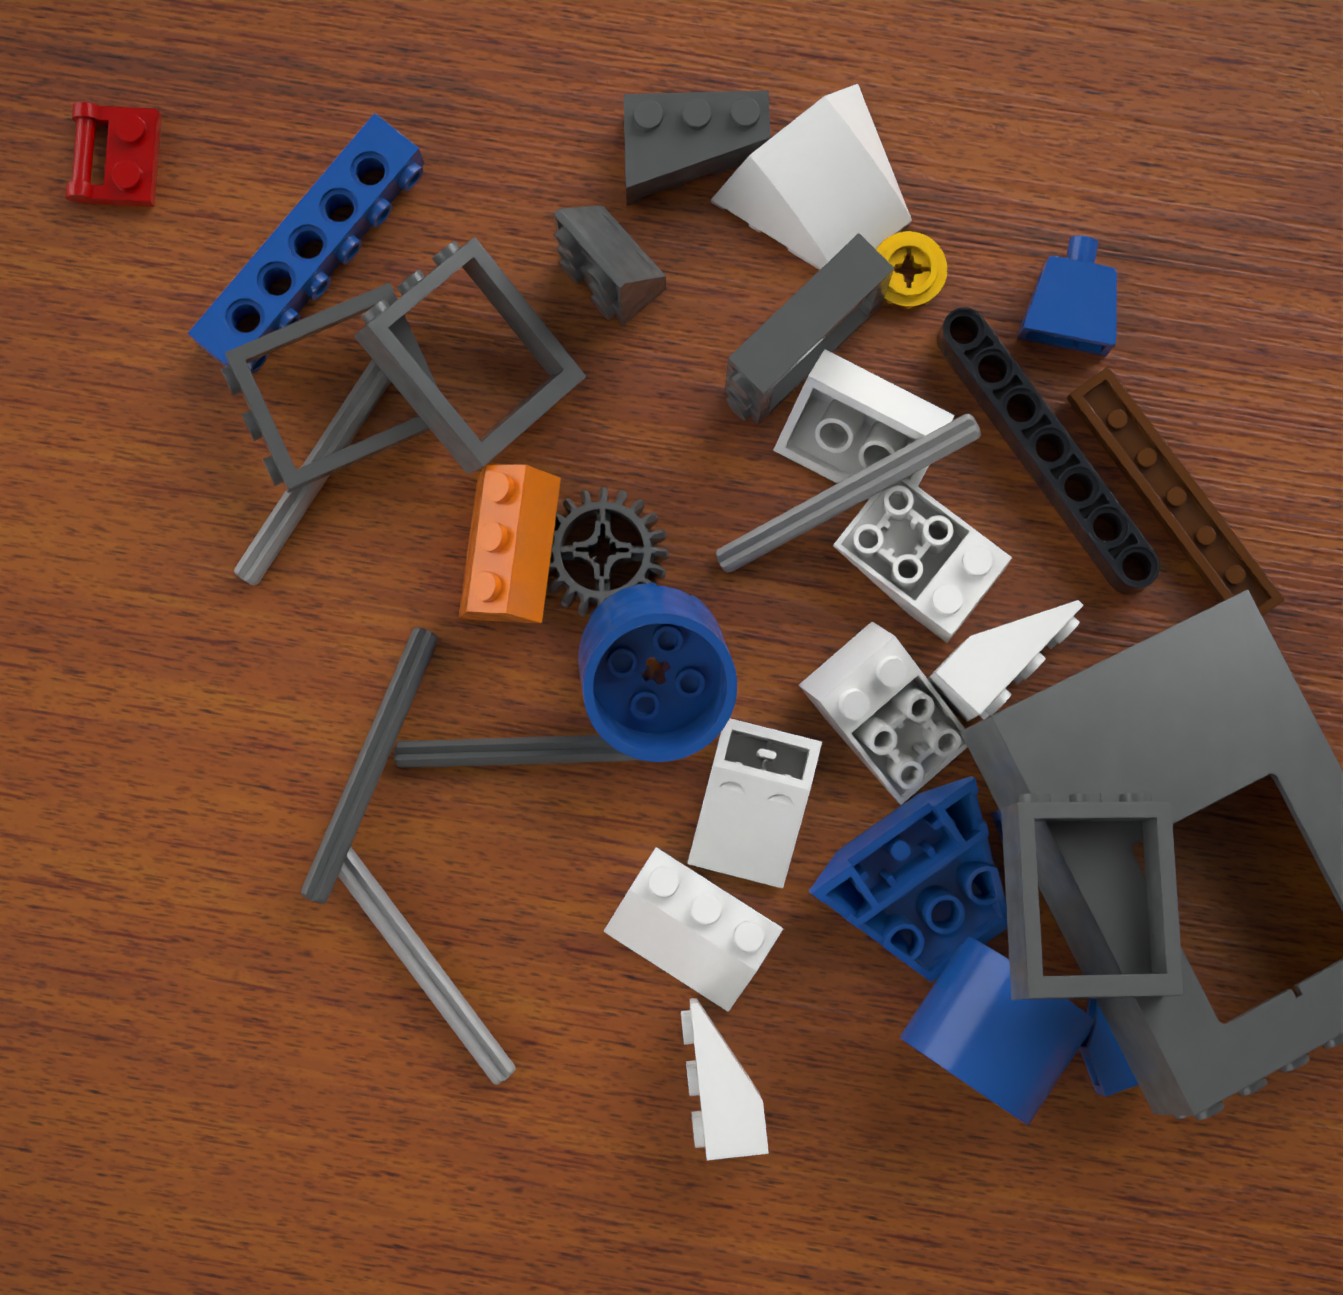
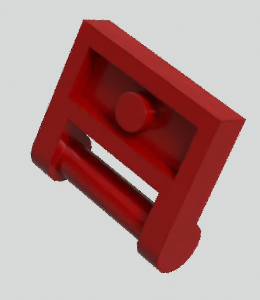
[65,102,162,207]

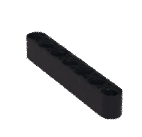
[937,307,1160,594]

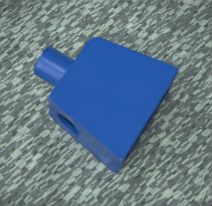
[1017,236,1117,357]

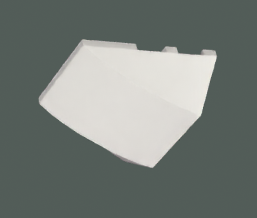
[711,84,912,270]

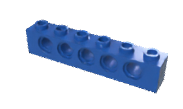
[187,113,425,374]

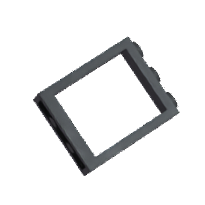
[724,233,895,425]
[353,237,586,474]
[220,282,438,493]
[1001,792,1184,1000]

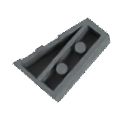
[624,90,770,206]

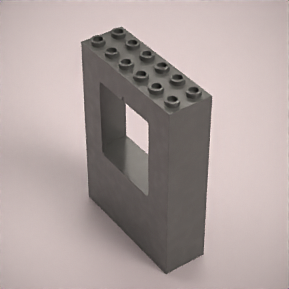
[961,590,1343,1120]

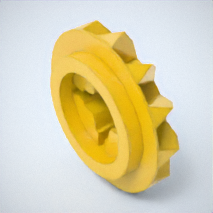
[876,231,947,309]

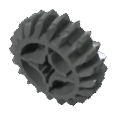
[547,487,669,617]

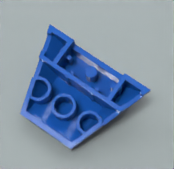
[809,776,1008,982]

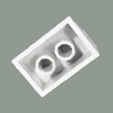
[773,349,955,499]
[603,847,783,1012]

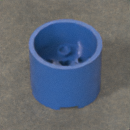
[578,583,737,762]
[899,936,1095,1126]

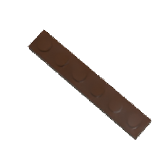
[1066,366,1285,616]

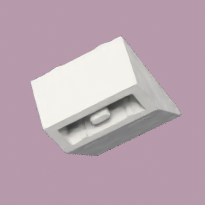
[833,478,1012,643]
[927,600,1084,722]
[799,622,968,805]
[687,718,822,889]
[681,998,769,1160]

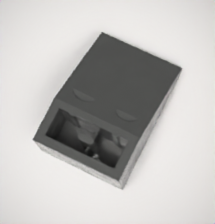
[553,205,666,326]

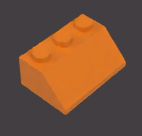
[458,465,561,623]

